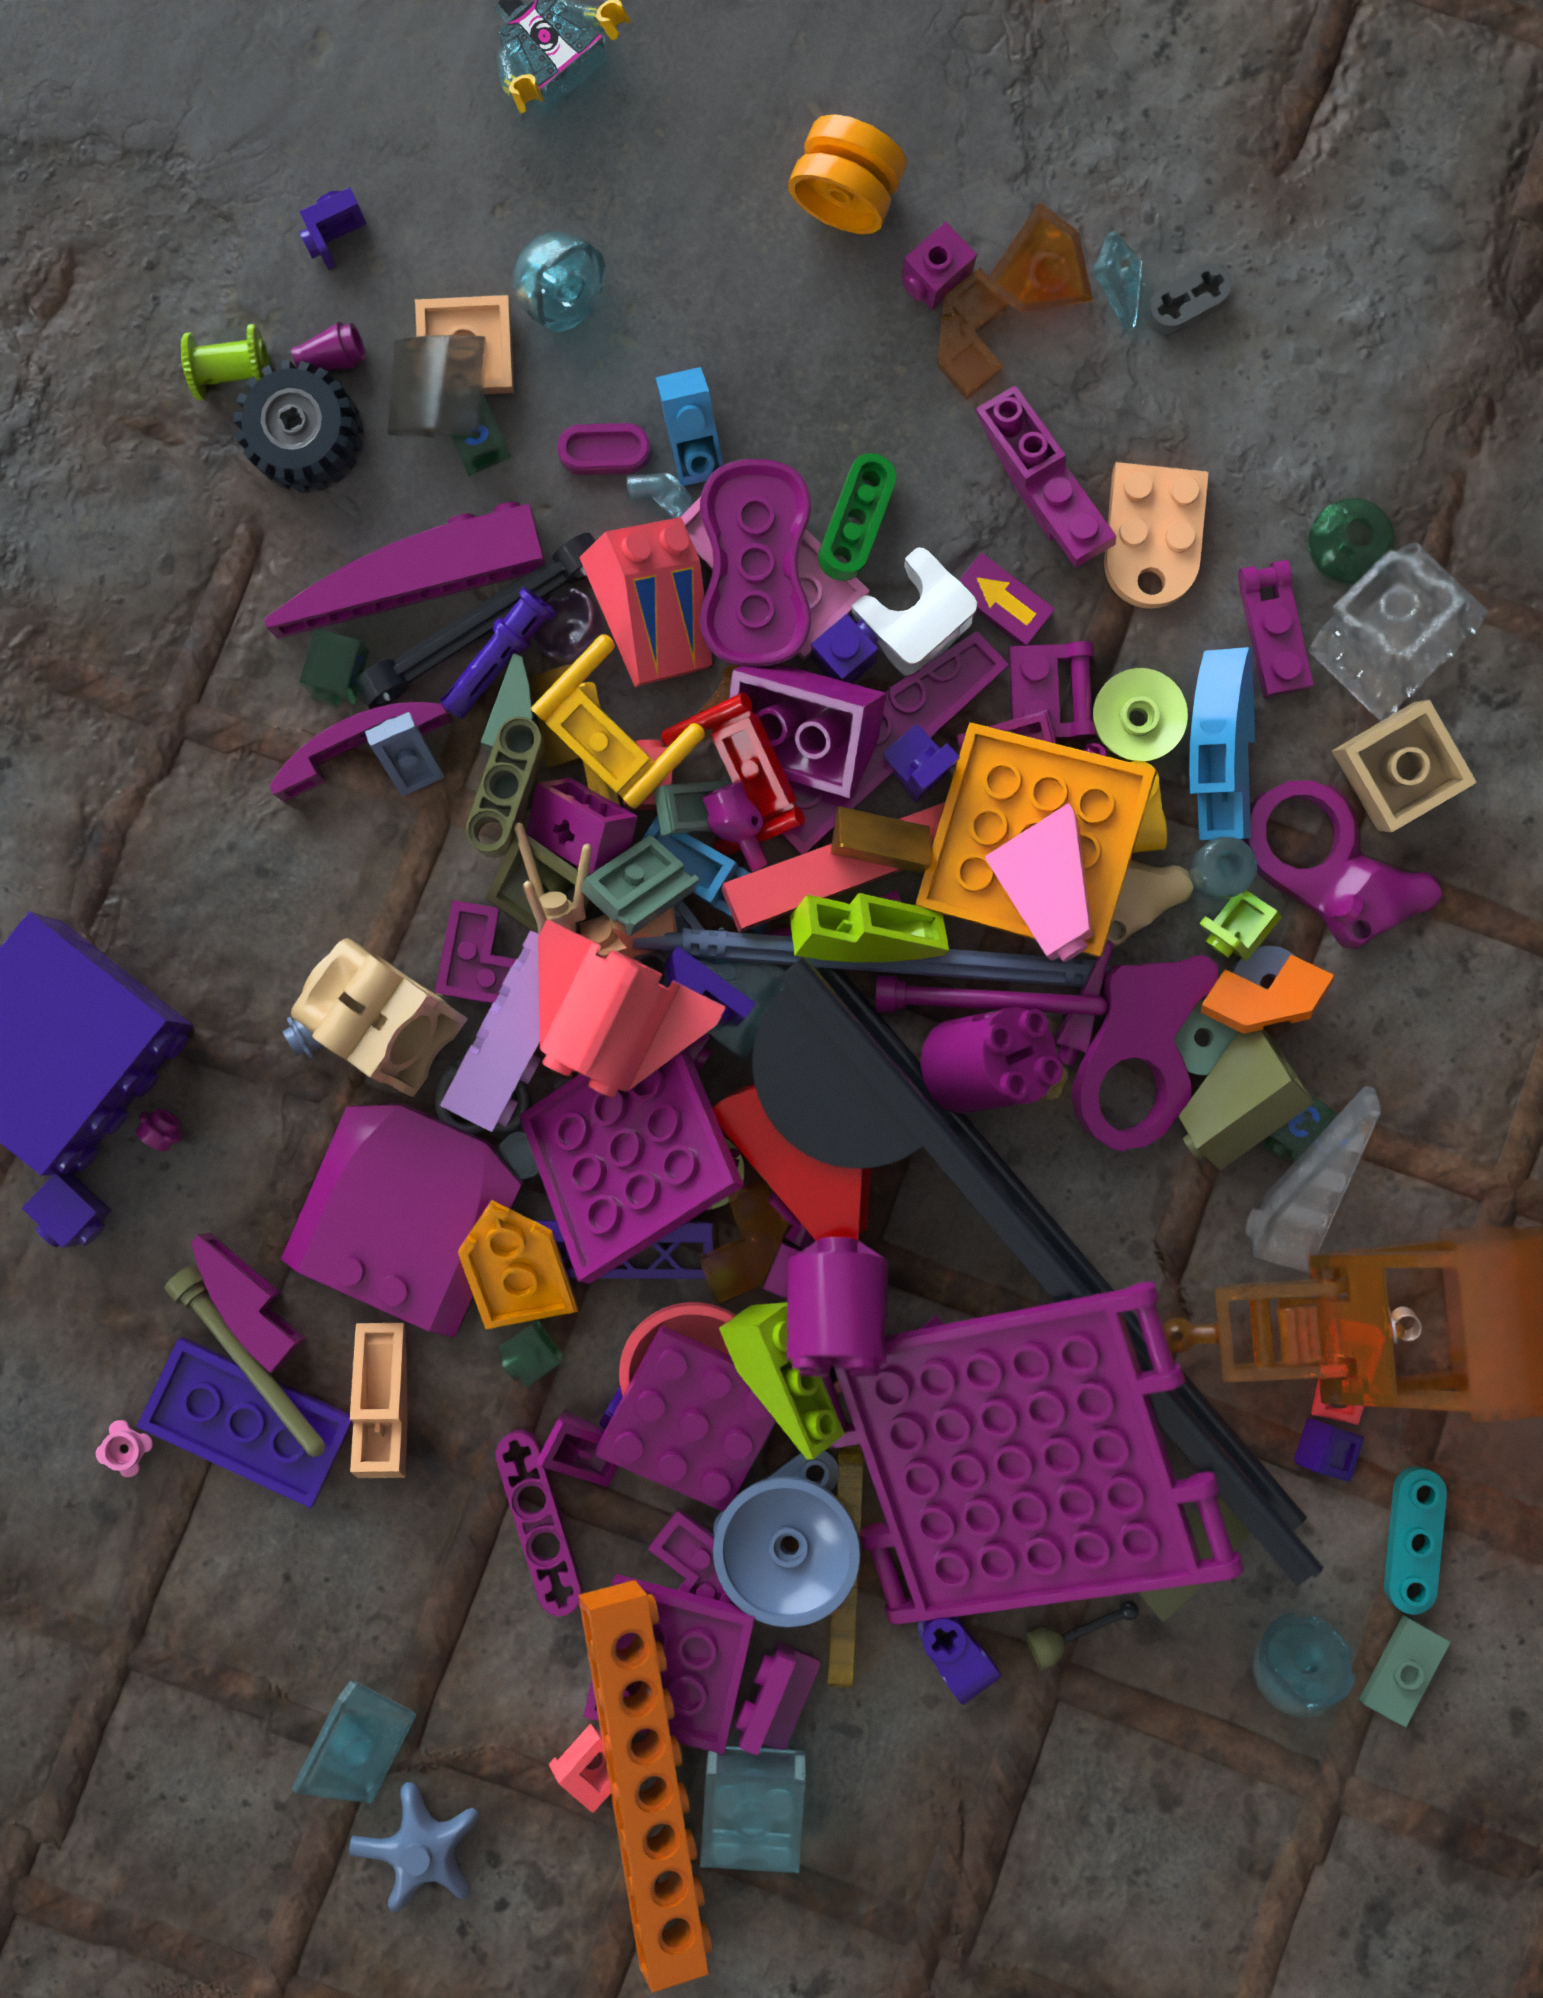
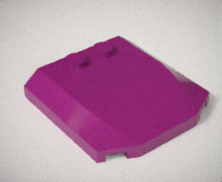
[281,1103,524,1337]

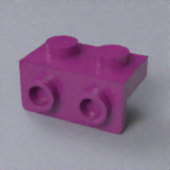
[734,1641,820,1756]

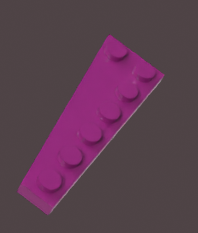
[780,631,1009,855]

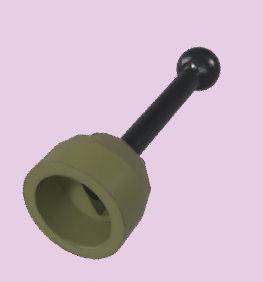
[1025,1600,1139,1670]

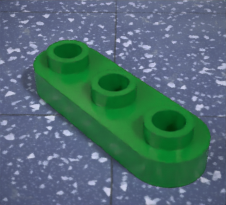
[818,453,897,581]

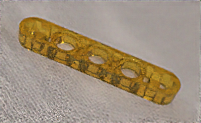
[827,1447,864,1688]

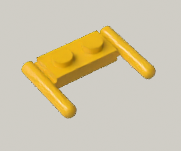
[531,634,705,810]

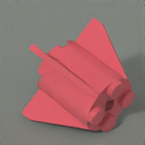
[538,919,726,1098]

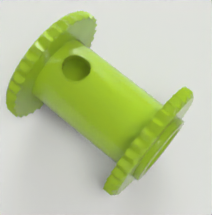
[181,324,270,401]

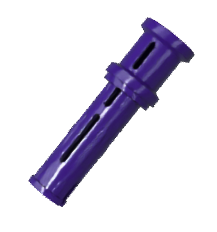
[440,587,557,719]

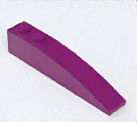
[264,502,546,639]

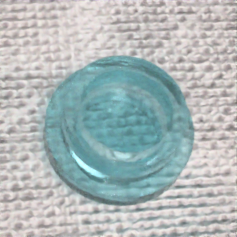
[498,1132,539,1179]

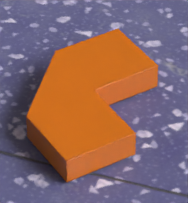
[1201,955,1334,1034]

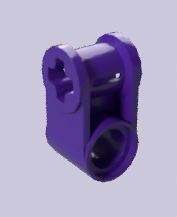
[917,1616,1002,1706]

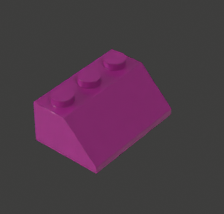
[721,663,886,798]

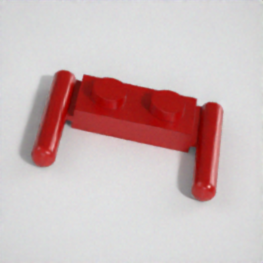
[661,692,805,857]

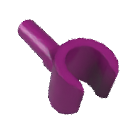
[768,1193,816,1249]

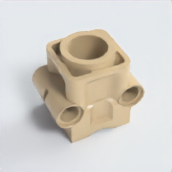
[291,938,468,1097]

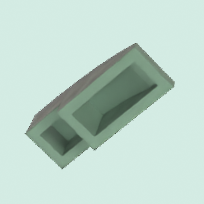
[481,654,537,799]

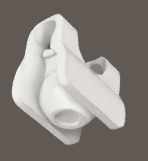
[851,548,977,677]

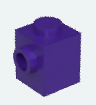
[811,614,878,683]
[22,1174,112,1248]

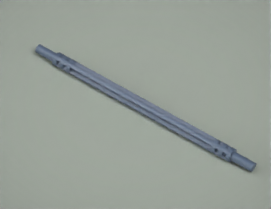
[633,928,1111,989]

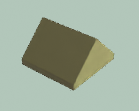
[485,834,596,934]

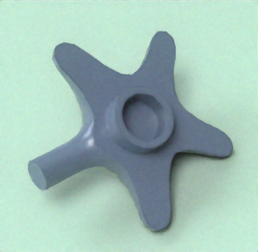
[349,1782,479,1912]

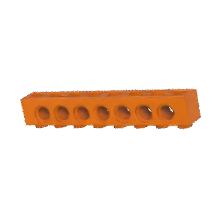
[578,1580,712,1993]

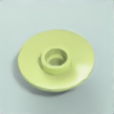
[1093,668,1188,762]

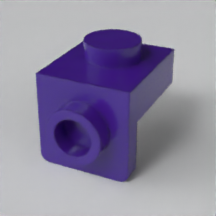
[299,187,367,270]

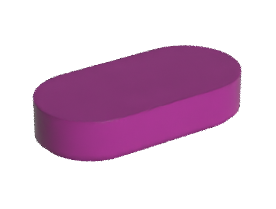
[557,423,651,475]

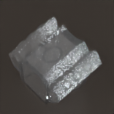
[1308,542,1489,722]

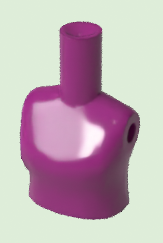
[702,781,768,871]

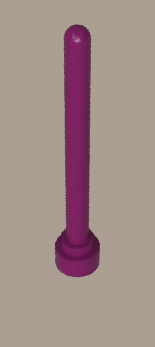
[876,975,1107,1015]

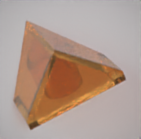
[984,202,1093,312]

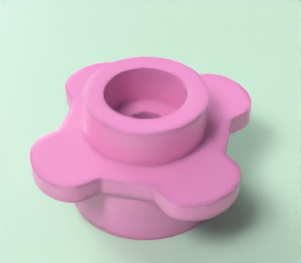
[96,1420,153,1477]

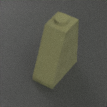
[1179,1028,1315,1171]

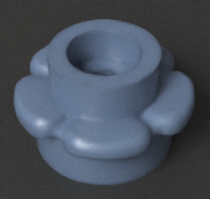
[282,1017,324,1059]

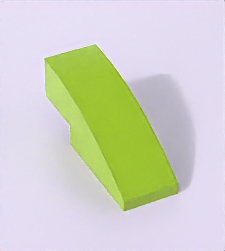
[790,893,949,963]

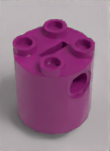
[921,1007,1063,1114]
[786,1237,888,1377]

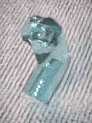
[627,473,692,517]

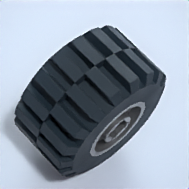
[233,360,364,493]

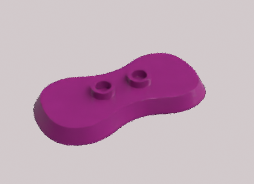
[699,459,811,666]

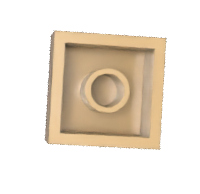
[1332,700,1477,832]

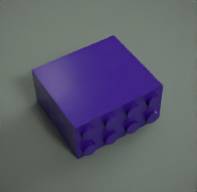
[0,911,193,1176]

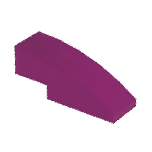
[191,1232,305,1373]

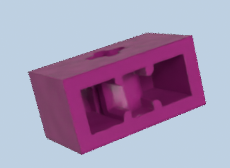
[526,778,638,876]

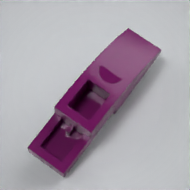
[976,385,1117,568]

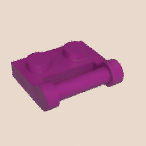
[1008,641,1098,741]

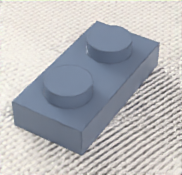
[365,712,445,797]

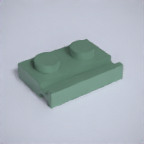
[580,834,700,936]

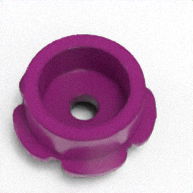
[135,1108,182,1152]

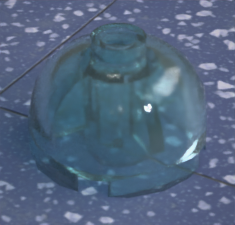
[512,231,606,332]
[1252,1613,1356,1718]

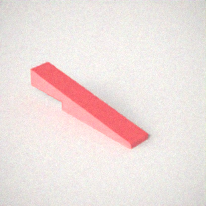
[721,802,945,933]

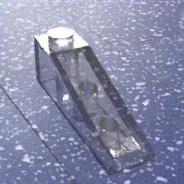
[1246,1086,1381,1273]

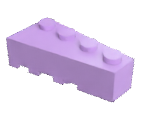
[440,930,541,1132]

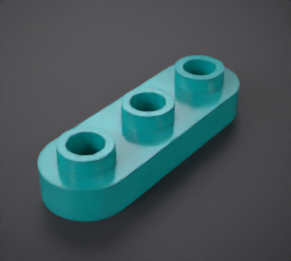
[1384,1466,1447,1615]

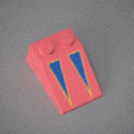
[579,517,713,687]

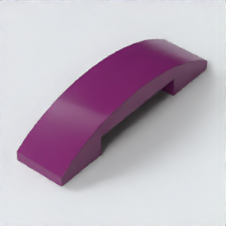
[269,702,453,802]

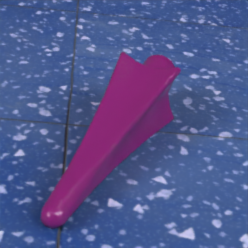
[1055,940,1113,1066]

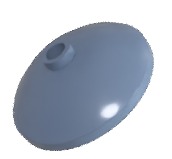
[713,1476,861,1627]

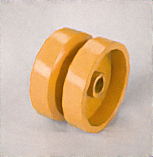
[788,114,907,234]

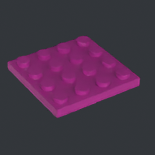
[519,1048,744,1284]

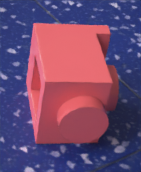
[549,1723,611,1813]

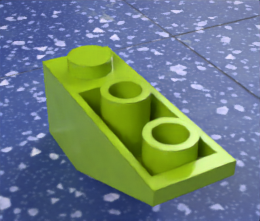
[719,1302,845,1460]

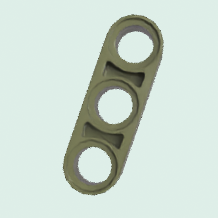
[466,716,546,858]

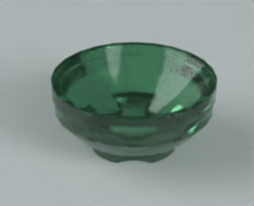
[1307,498,1395,584]

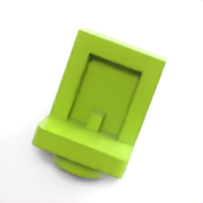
[1199,886,1282,962]

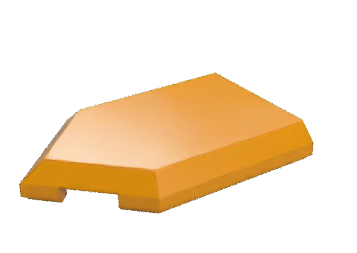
[458,1200,578,1329]

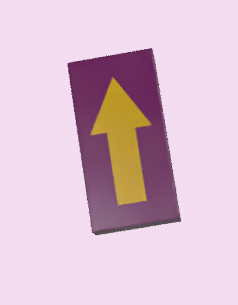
[959,552,1055,646]

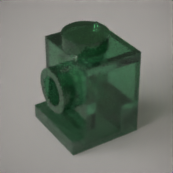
[498,1320,565,1387]

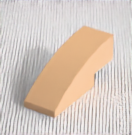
[350,1323,407,1478]

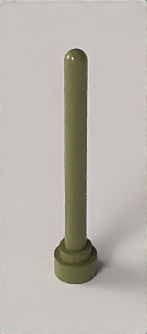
[164,1264,325,1457]

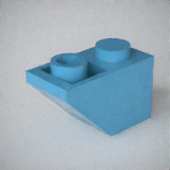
[655,367,723,487]

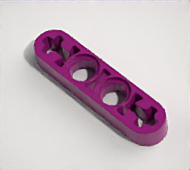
[495,1429,583,1616]

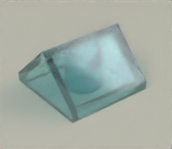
[292,1679,416,1803]

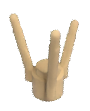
[514,822,592,934]

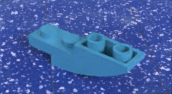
[1189,647,1255,840]

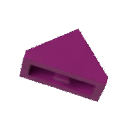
[536,1409,619,1487]

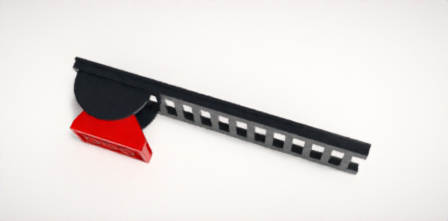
[712,956,1324,1587]

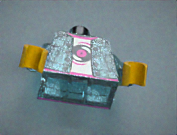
[496,0,631,116]

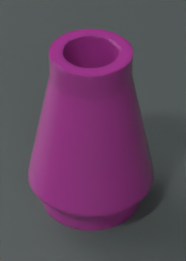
[292,322,366,371]

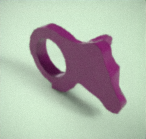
[1242,780,1442,950]
[1071,955,1218,1152]

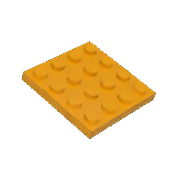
[915,722,1157,958]

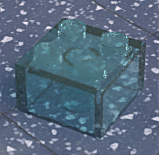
[700,1746,805,1873]

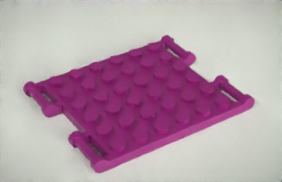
[821,1282,1244,1624]

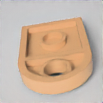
[1104,462,1209,609]

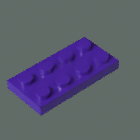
[136,1337,353,1508]

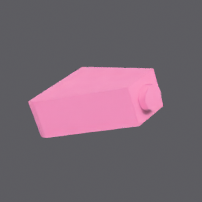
[985,803,1093,962]

